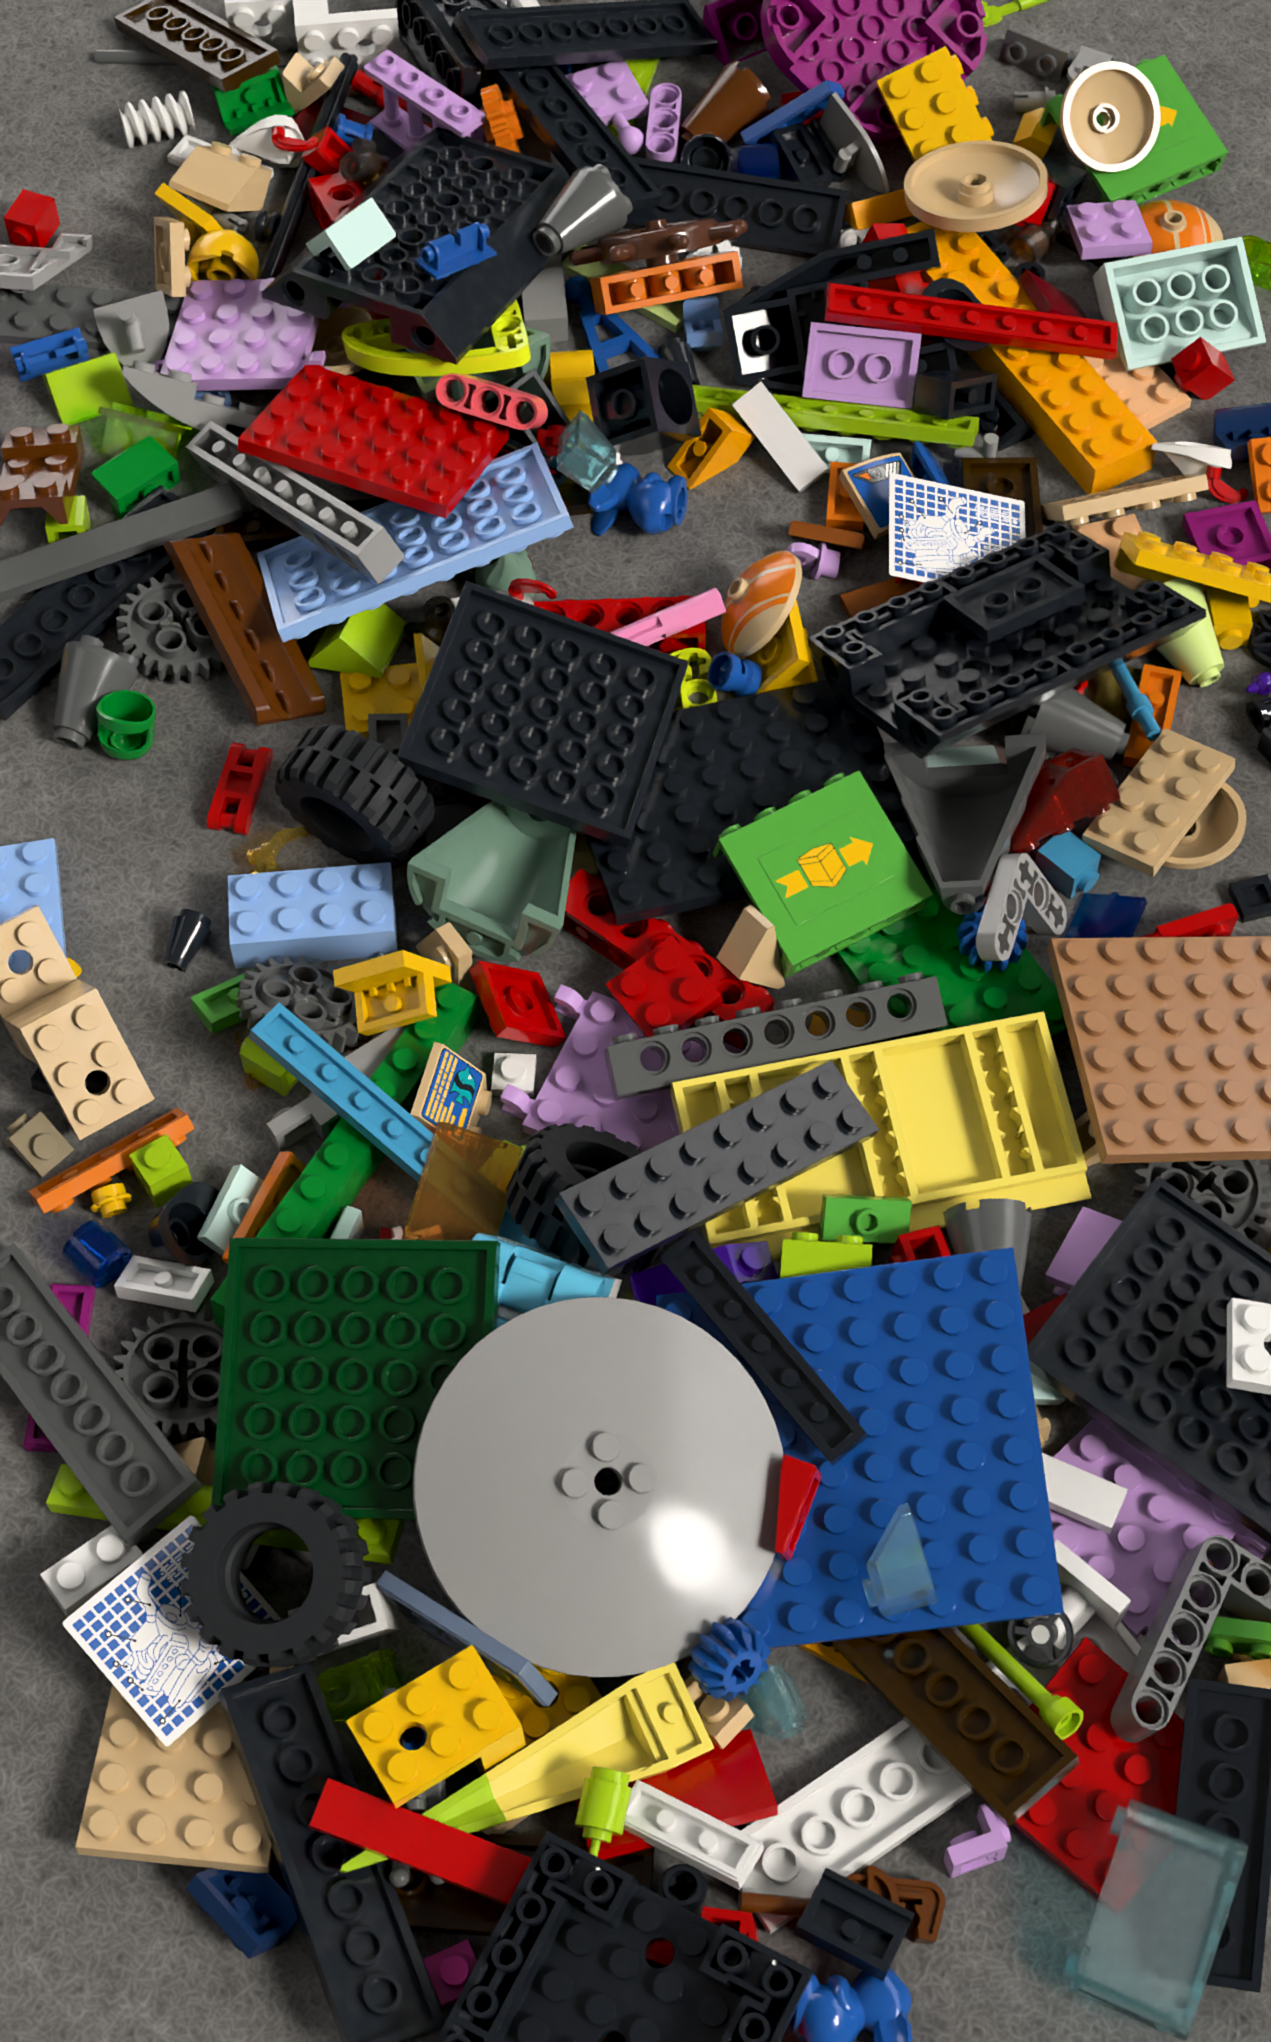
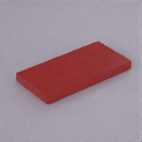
[574,1729,778,1860]

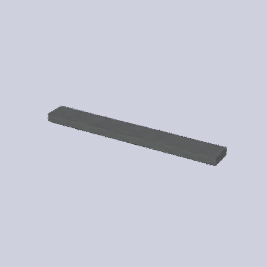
[0,482,244,602]

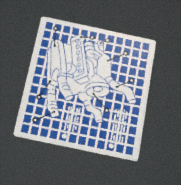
[889,473,1025,583]
[62,1515,281,1746]

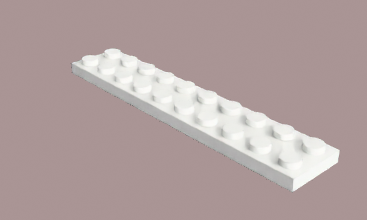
[739,1614,1141,1935]

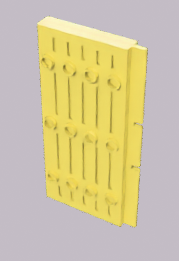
[670,1011,1091,1262]

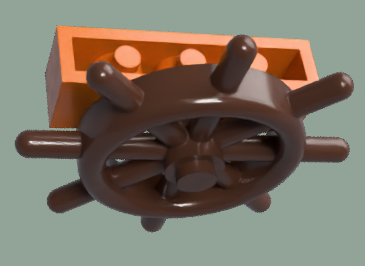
[569,218,748,315]

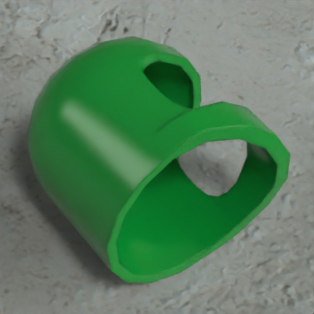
[96,690,156,761]

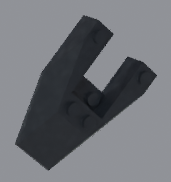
[723,229,959,393]

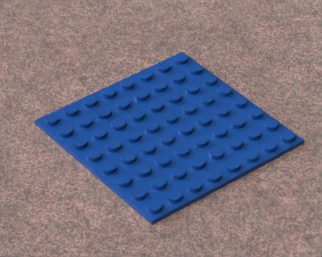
[656,1247,1064,1658]

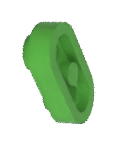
[1203,1616,1271,1660]

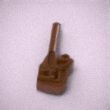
[738,1865,945,1944]

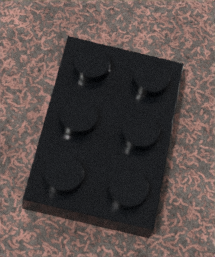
[942,554,1085,643]

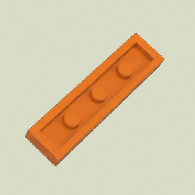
[28,1107,195,1214]

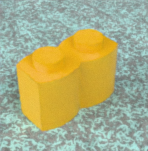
[543,350,595,423]

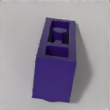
[629,1241,778,1306]

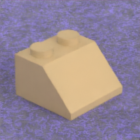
[168,141,273,212]

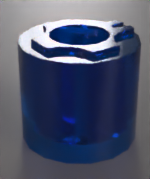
[737,142,780,180]
[62,1219,132,1288]

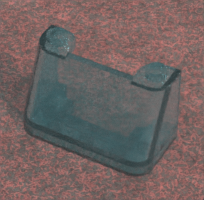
[1062,1798,1248,2041]

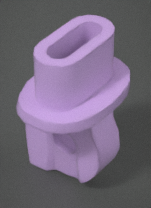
[785,542,840,580]

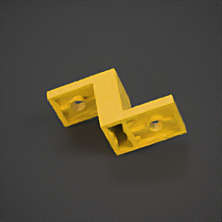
[346,1645,603,1808]

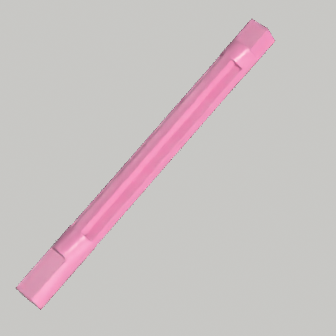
[610,587,726,646]

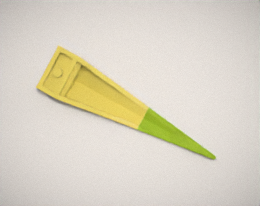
[339,1662,714,1873]

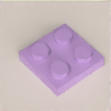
[1065,200,1153,260]

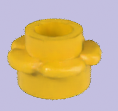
[90,1183,132,1218]

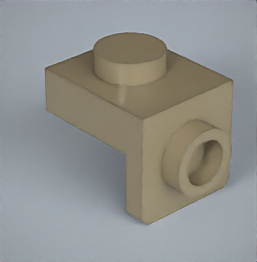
[2,1111,75,1178]

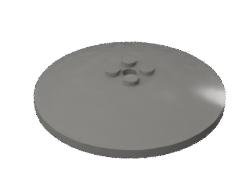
[413,1297,783,1677]

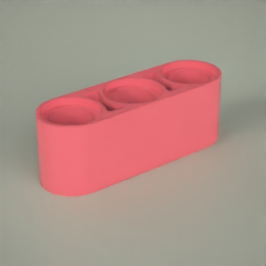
[436,373,548,430]

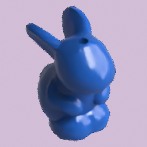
[588,463,688,536]
[790,1967,912,2042]

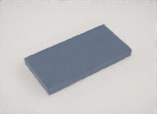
[376,1570,558,1707]

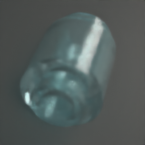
[748,1664,809,1740]

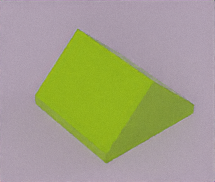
[41,352,133,426]
[308,603,408,678]

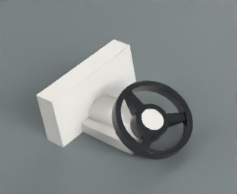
[1008,1539,1131,1668]

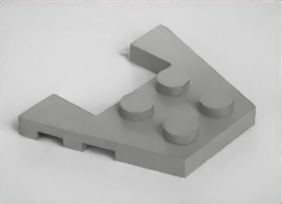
[0,233,93,293]

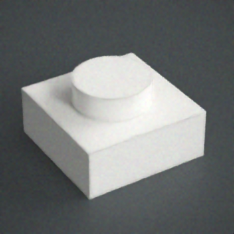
[491,1053,537,1097]

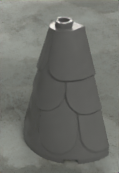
[884,733,1046,915]

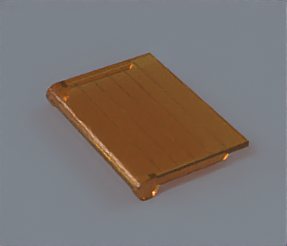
[402,1122,523,1240]

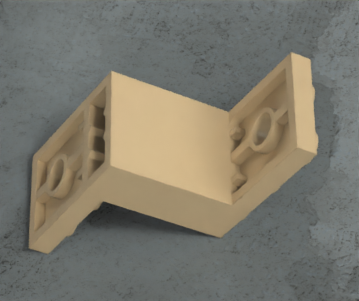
[0,905,155,1140]

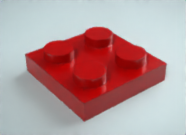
[606,935,723,1038]
[469,961,567,1047]

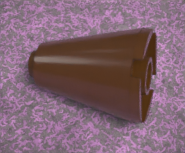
[679,60,775,147]

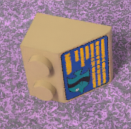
[410,1042,492,1161]

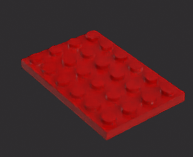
[238,364,509,519]

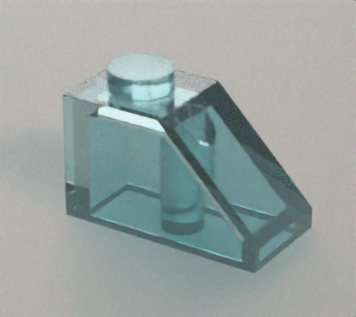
[557,410,618,494]
[862,1503,939,1618]

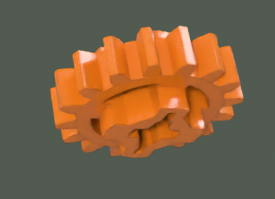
[480,84,524,154]

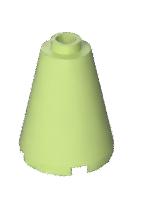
[1156,577,1224,687]

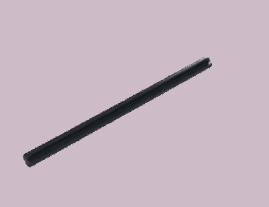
[258,52,359,279]

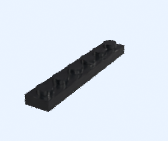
[660,1228,868,1466]

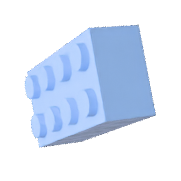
[228,862,398,968]

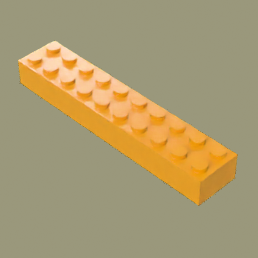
[906,221,1158,494]

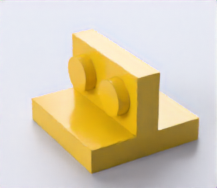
[740,600,818,694]
[333,950,452,1036]

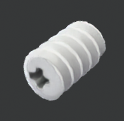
[119,90,195,148]

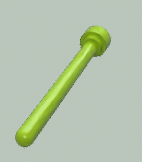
[956,1624,1084,1740]

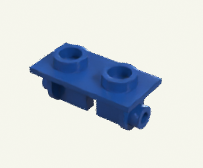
[414,222,497,280]
[9,327,89,382]

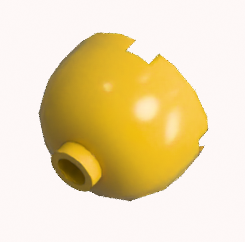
[187,229,259,281]

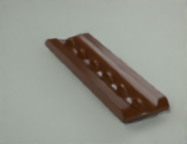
[164,532,326,726]

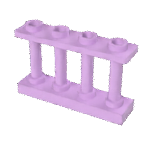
[364,50,486,150]

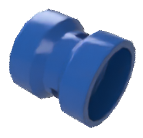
[708,652,762,697]

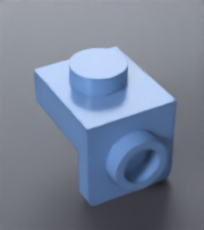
[683,296,723,351]

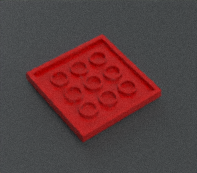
[1013,1637,1184,1915]

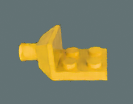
[340,633,440,738]

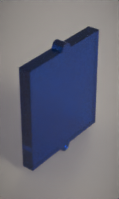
[1064,892,1147,938]

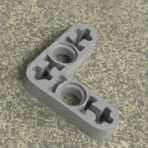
[976,853,1067,961]

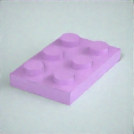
[802,322,922,409]

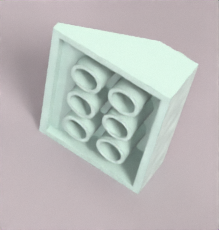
[1093,237,1266,372]

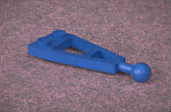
[564,276,659,373]

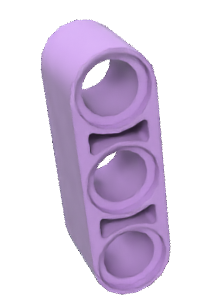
[646,83,682,163]

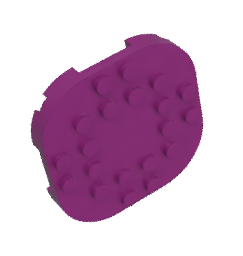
[760,0,988,145]

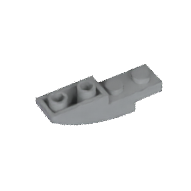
[122,360,261,430]
[266,1026,405,1152]

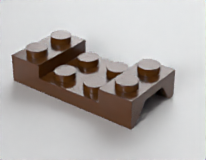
[0,423,85,527]

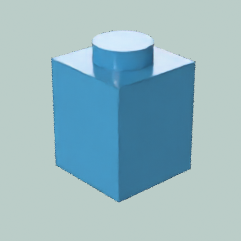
[1035,827,1101,899]

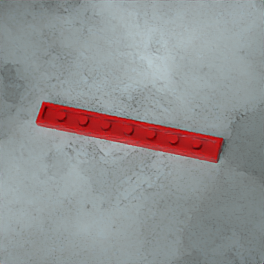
[824,283,1118,360]
[308,1778,674,1967]

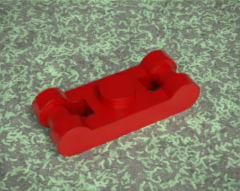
[207,742,273,836]

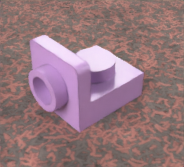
[943,1804,1011,1878]

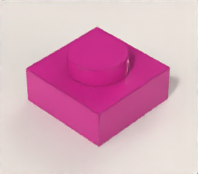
[423,1939,477,2009]

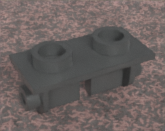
[998,29,1072,84]

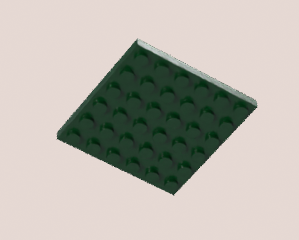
[211,1238,500,1520]

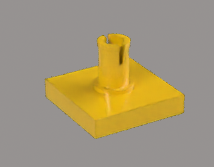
[154,183,224,255]

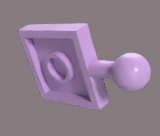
[566,60,649,155]

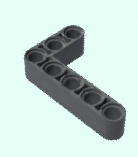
[1110,1535,1271,1743]

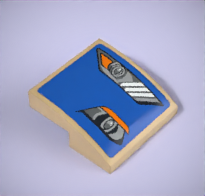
[839,452,915,540]

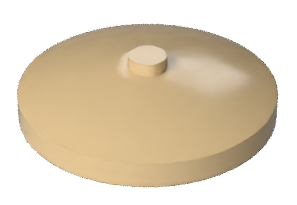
[904,140,1048,232]

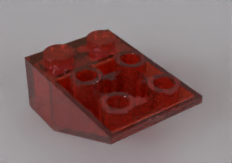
[1009,748,1121,853]

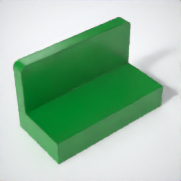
[92,436,181,519]

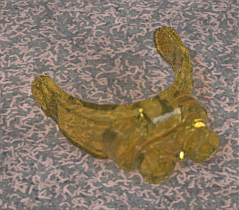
[246,826,311,873]

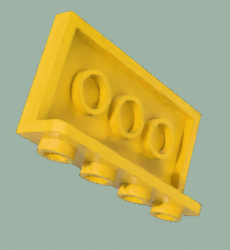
[876,46,994,163]
[1114,531,1271,608]

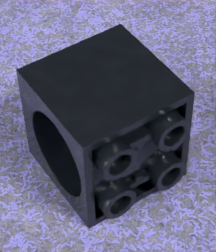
[586,356,702,455]

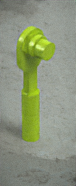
[981,0,1050,27]

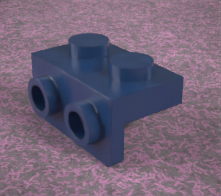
[1213,402,1271,463]
[186,1868,299,1959]

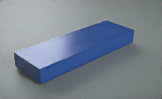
[741,80,845,147]

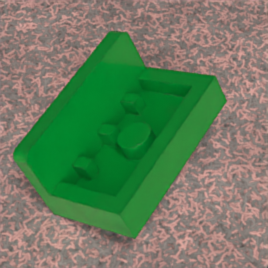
[211,65,294,136]

